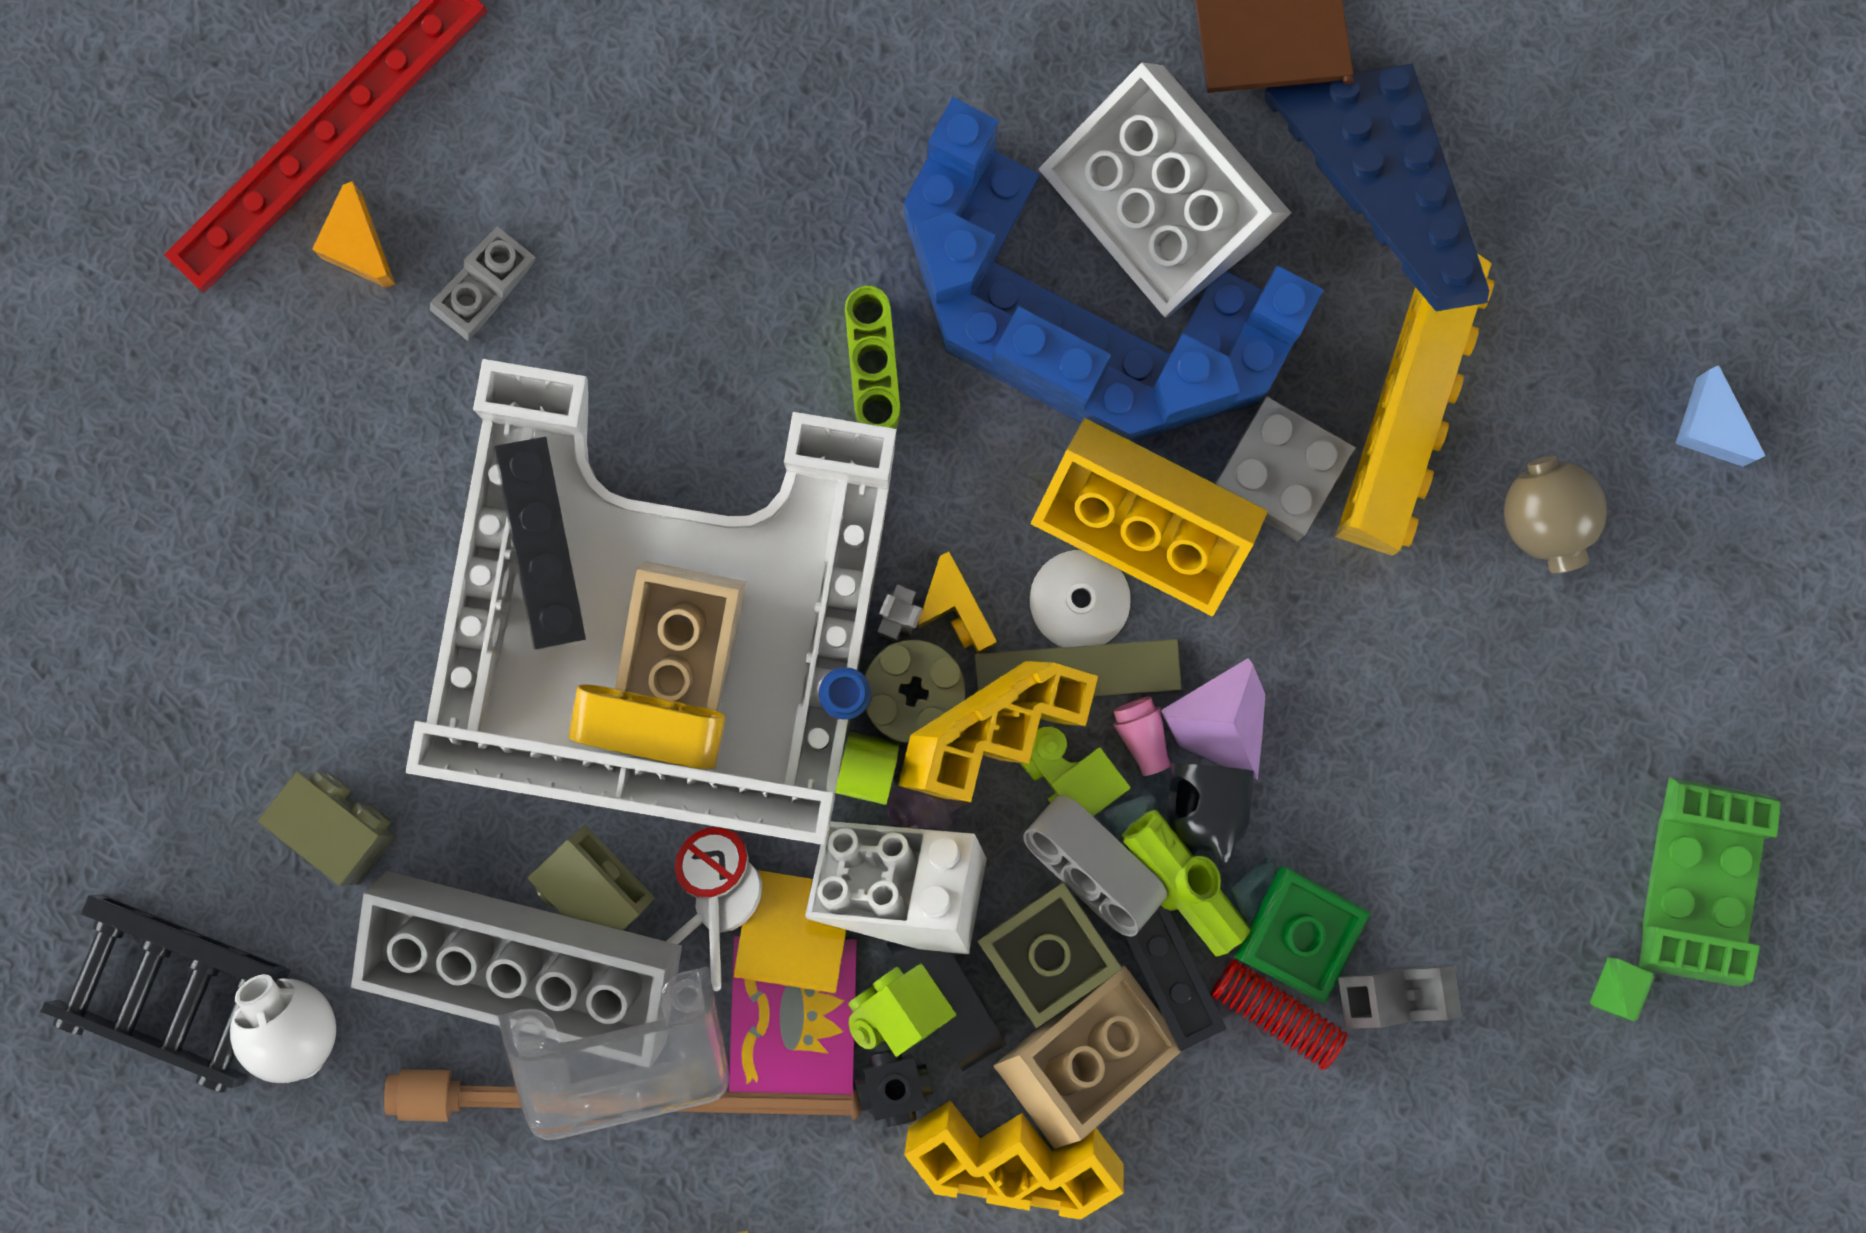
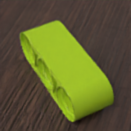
[845,285,901,429]
[835,731,900,805]

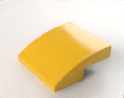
[734,870,846,993]

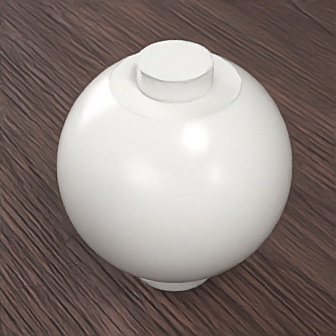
[230,974,336,1083]

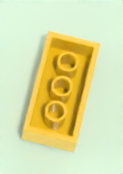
[1030,418,1268,617]

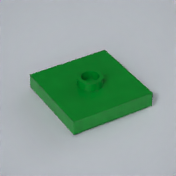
[1234,866,1371,1004]

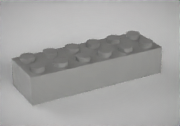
[351,871,682,1064]

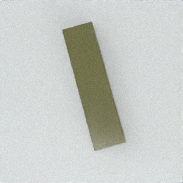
[975,639,1182,697]

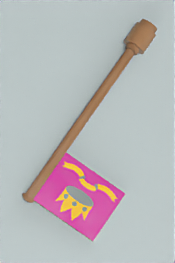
[384,936,862,1122]

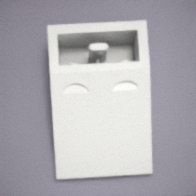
[805,821,987,954]

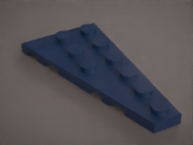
[1265,63,1489,312]

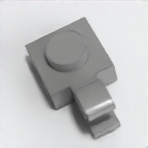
[877,585,923,643]

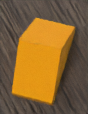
[312,181,395,288]

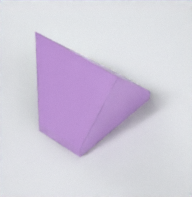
[1161,658,1265,780]

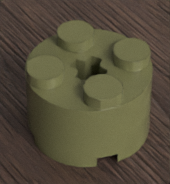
[865,640,965,745]

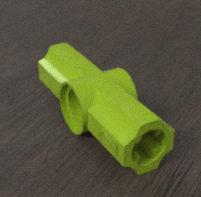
[1122,810,1251,956]

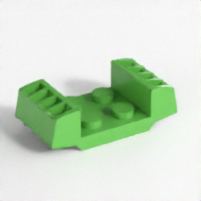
[1639,777,1781,987]

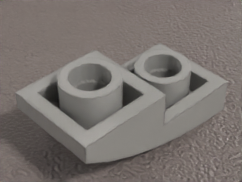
[430,226,536,341]

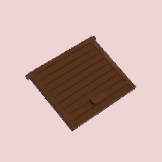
[1195,0,1354,93]

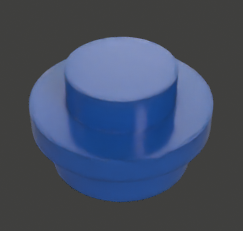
[819,667,871,720]

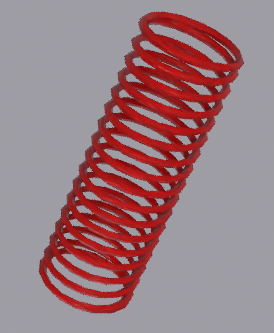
[1211,959,1348,1071]

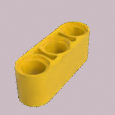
[568,684,726,769]

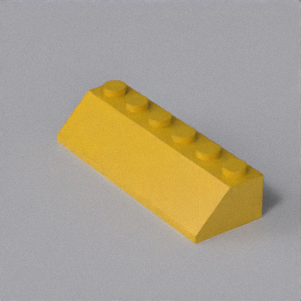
[1335,253,1494,556]

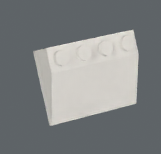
[1039,62,1291,318]

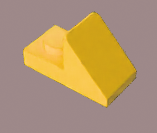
[918,552,997,654]

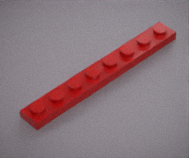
[164,0,488,293]

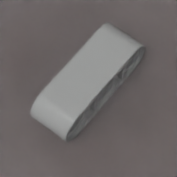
[1023,796,1167,936]

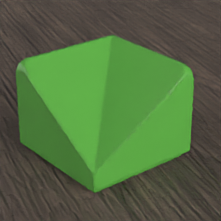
[1590,957,1654,1022]

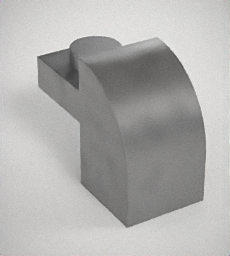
[1338,964,1462,1029]

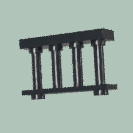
[40,894,291,1092]

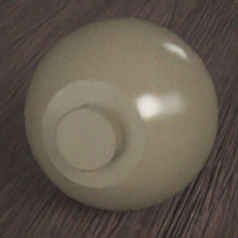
[1503,455,1607,573]

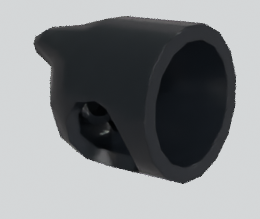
[1167,763,1254,863]

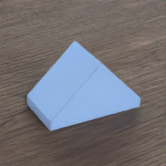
[1675,365,1765,467]

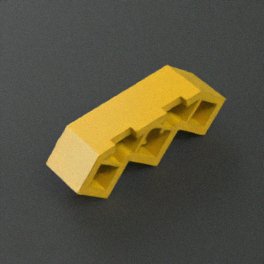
[898,661,1098,802]
[904,1100,1124,1220]

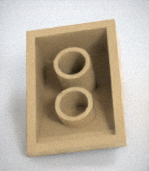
[615,561,746,711]
[993,965,1181,1149]

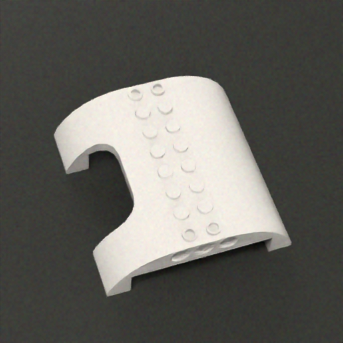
[405,359,897,845]

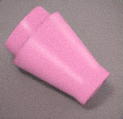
[1113,696,1171,776]

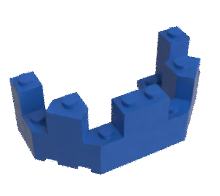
[904,97,1324,442]

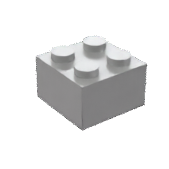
[1215,396,1356,542]

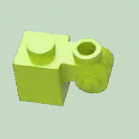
[1020,726,1131,816]
[848,963,956,1057]

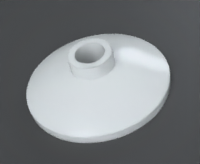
[1030,550,1131,647]

